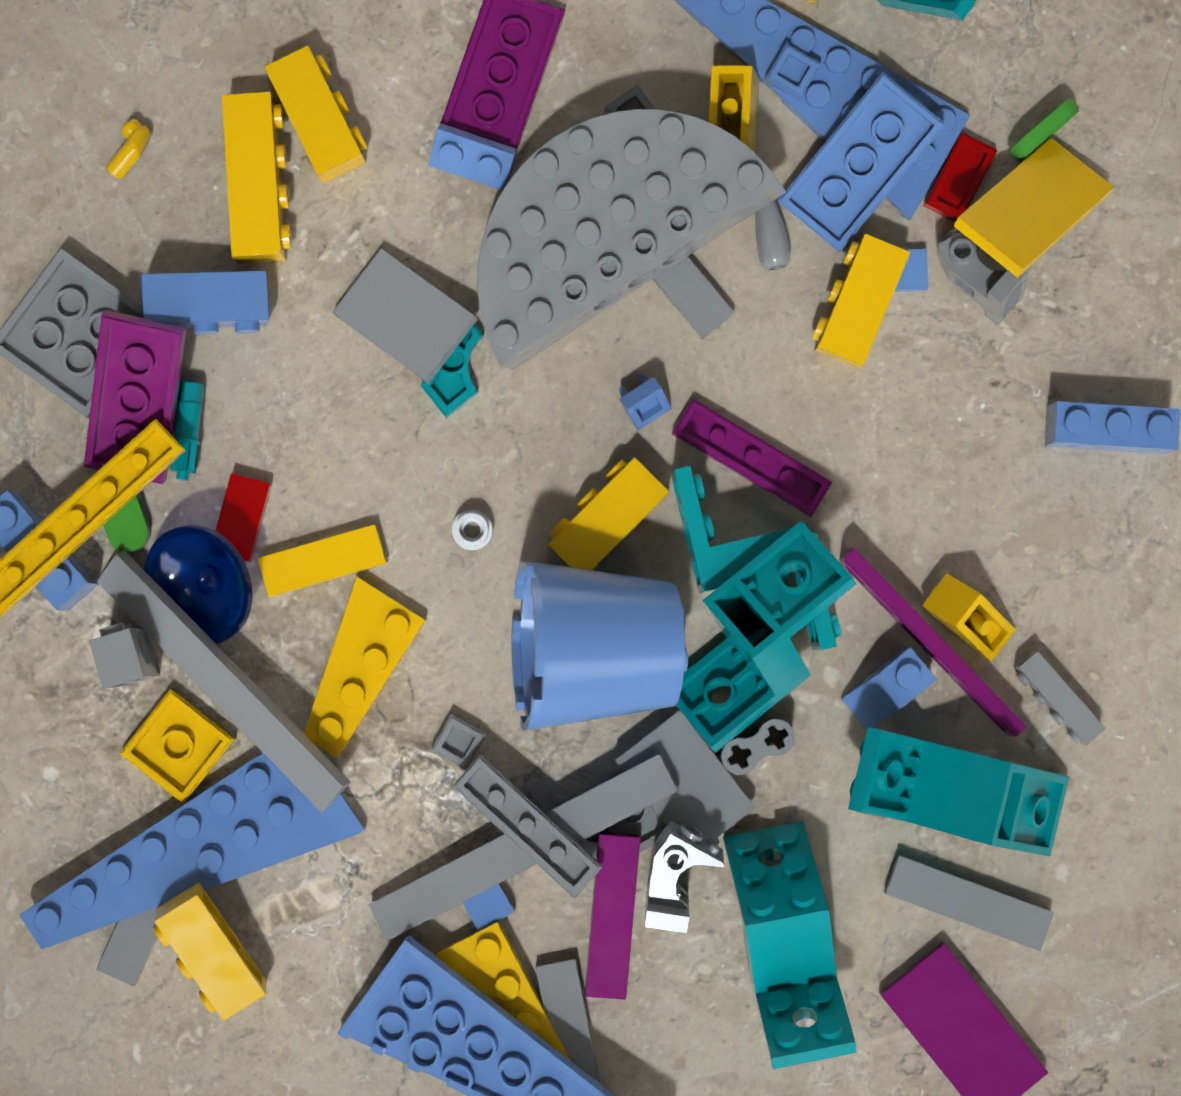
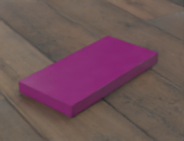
[439,0,565,149]
[84,310,187,484]
[879,942,1049,1096]

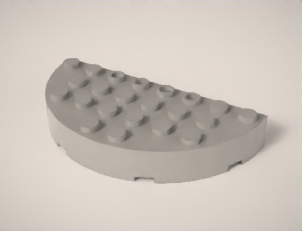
[477,109,786,370]

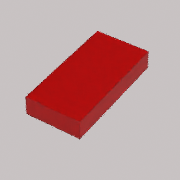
[924,132,998,222]
[210,473,272,562]

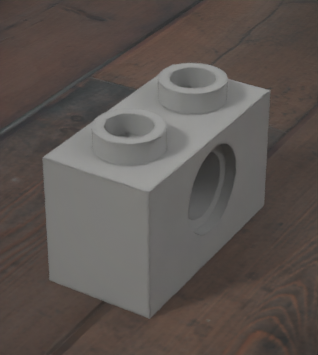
[89,623,160,689]

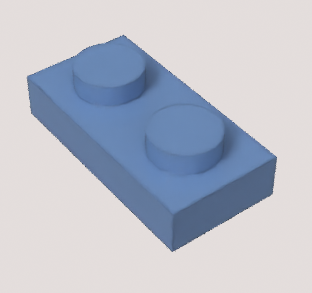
[428,123,518,191]

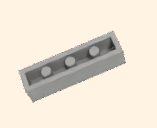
[1014,651,1106,745]

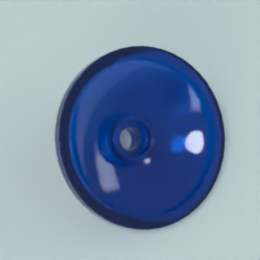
[144,525,253,644]

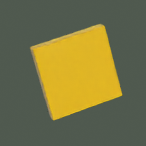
[119,689,236,804]

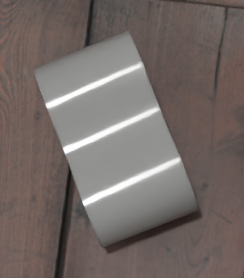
[719,717,795,775]

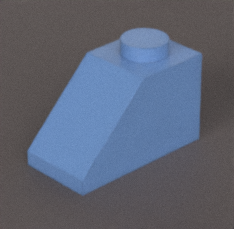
[841,647,937,729]

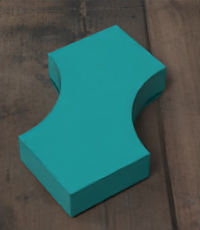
[420,324,484,419]

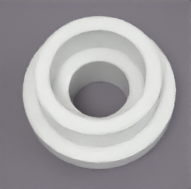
[452,510,493,550]

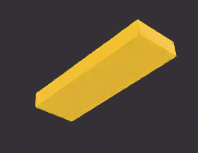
[257,524,387,598]

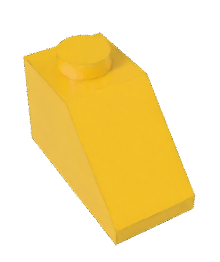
[922,573,1016,662]

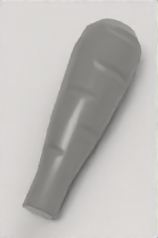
[755,200,791,270]

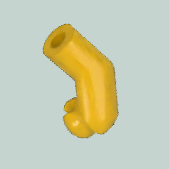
[106,119,150,180]

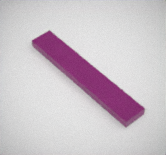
[839,548,1027,737]

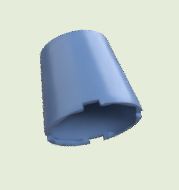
[511,561,688,730]

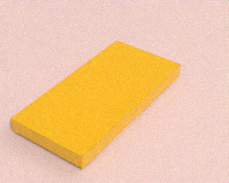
[954,138,1114,278]

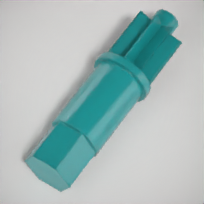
[170,381,204,481]

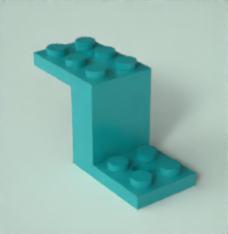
[671,466,841,650]
[676,521,856,753]
[848,727,1069,856]
[723,821,857,1069]

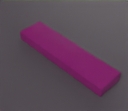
[672,399,832,518]
[584,832,640,1000]

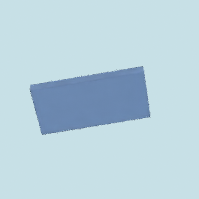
[778,73,946,252]

